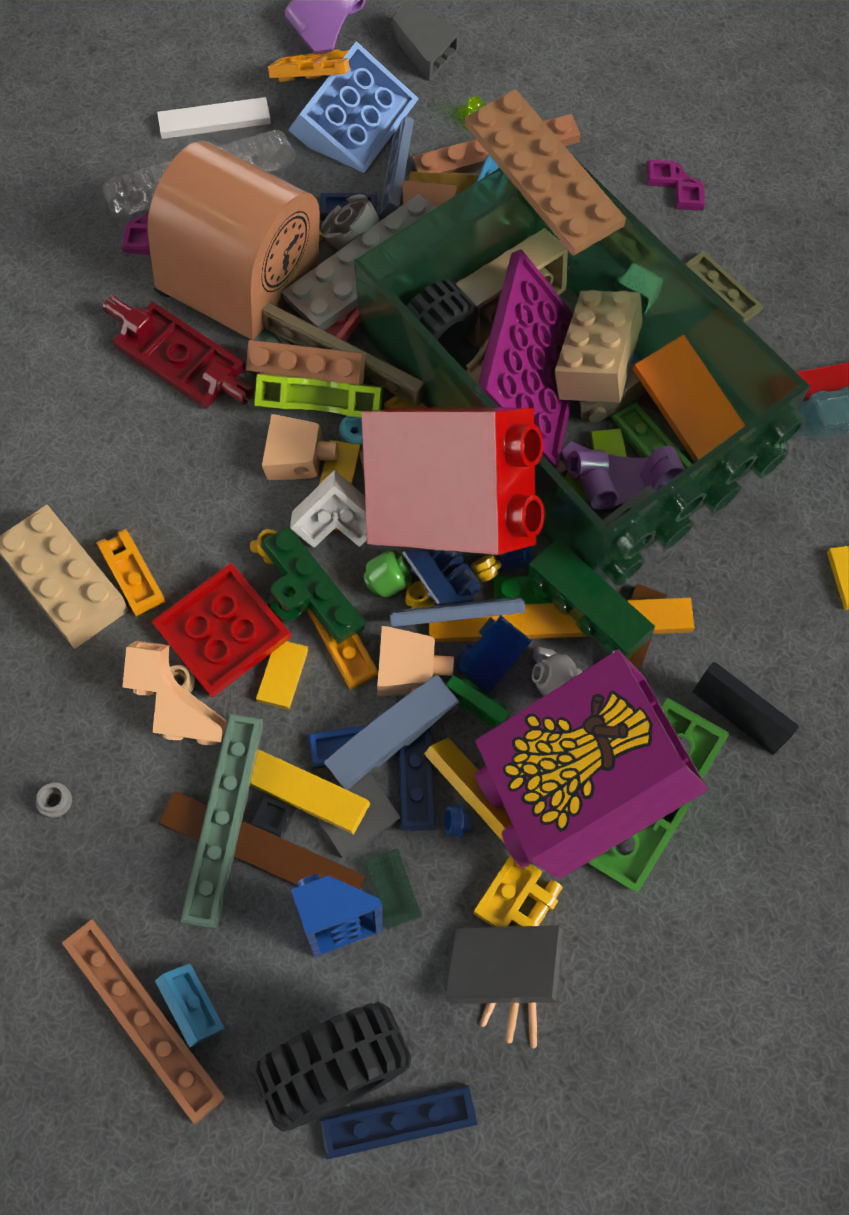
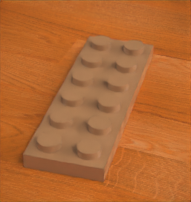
[465,89,626,256]

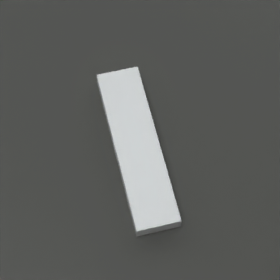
[157,97,271,139]

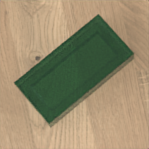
[364,848,422,929]

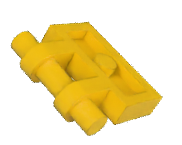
[473,855,563,927]

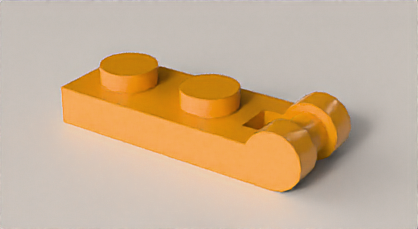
[96,528,166,616]

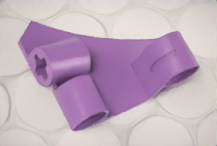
[285,0,366,54]
[561,441,686,510]

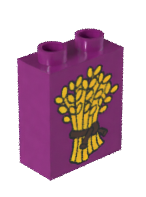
[475,649,708,879]

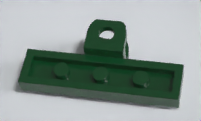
[261,526,366,645]

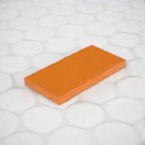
[632,335,753,471]

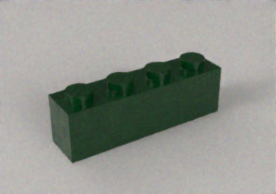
[528,538,655,660]

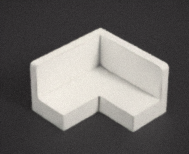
[290,470,367,548]

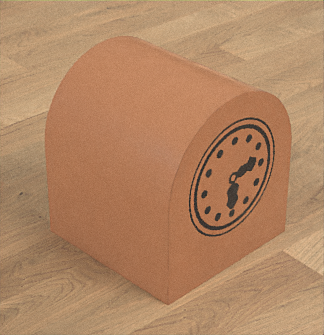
[148,141,320,340]

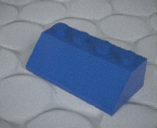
[291,874,383,957]

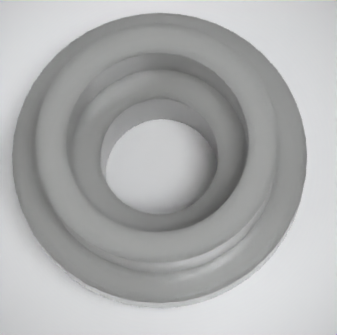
[35,783,72,818]

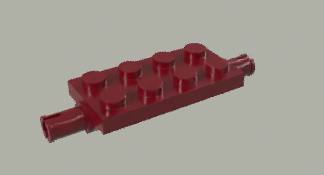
[103,295,254,409]

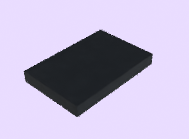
[692,662,799,755]

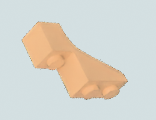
[122,641,227,745]

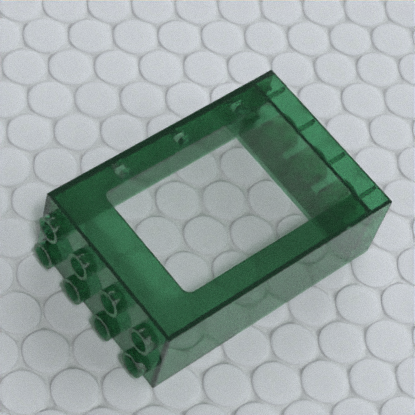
[354,158,810,586]

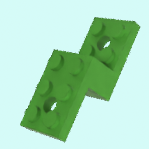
[588,697,729,893]

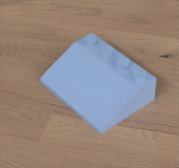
[288,41,419,173]

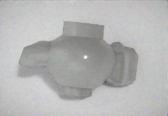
[532,647,582,697]

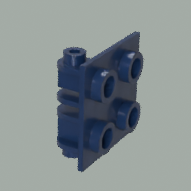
[403,550,481,605]

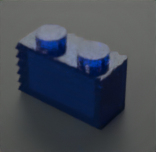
[457,615,532,693]

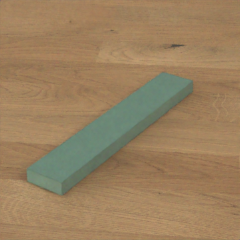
[180,714,264,930]

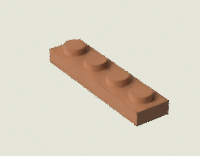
[246,340,366,385]

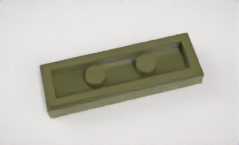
[682,250,764,325]

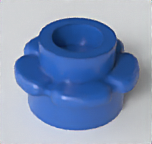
[444,803,471,839]

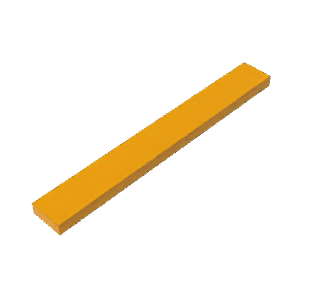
[429,598,695,642]

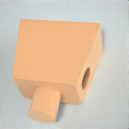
[262,414,339,480]
[377,626,454,696]

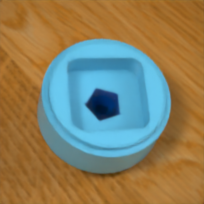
[339,416,363,446]

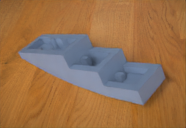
[324,675,459,789]

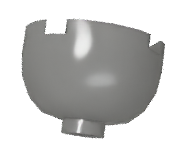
[321,194,379,251]

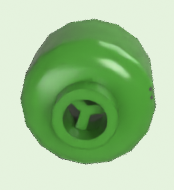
[364,550,412,598]

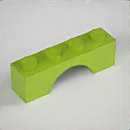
[254,373,384,418]

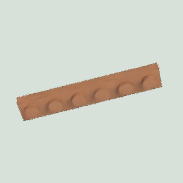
[413,114,580,173]
[62,919,226,1124]

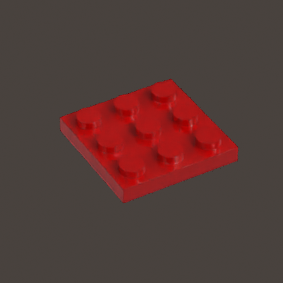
[152,562,292,698]

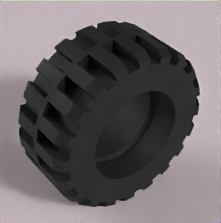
[253,1002,411,1132]

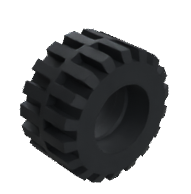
[396,279,479,364]

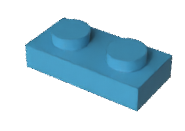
[155,963,225,1048]

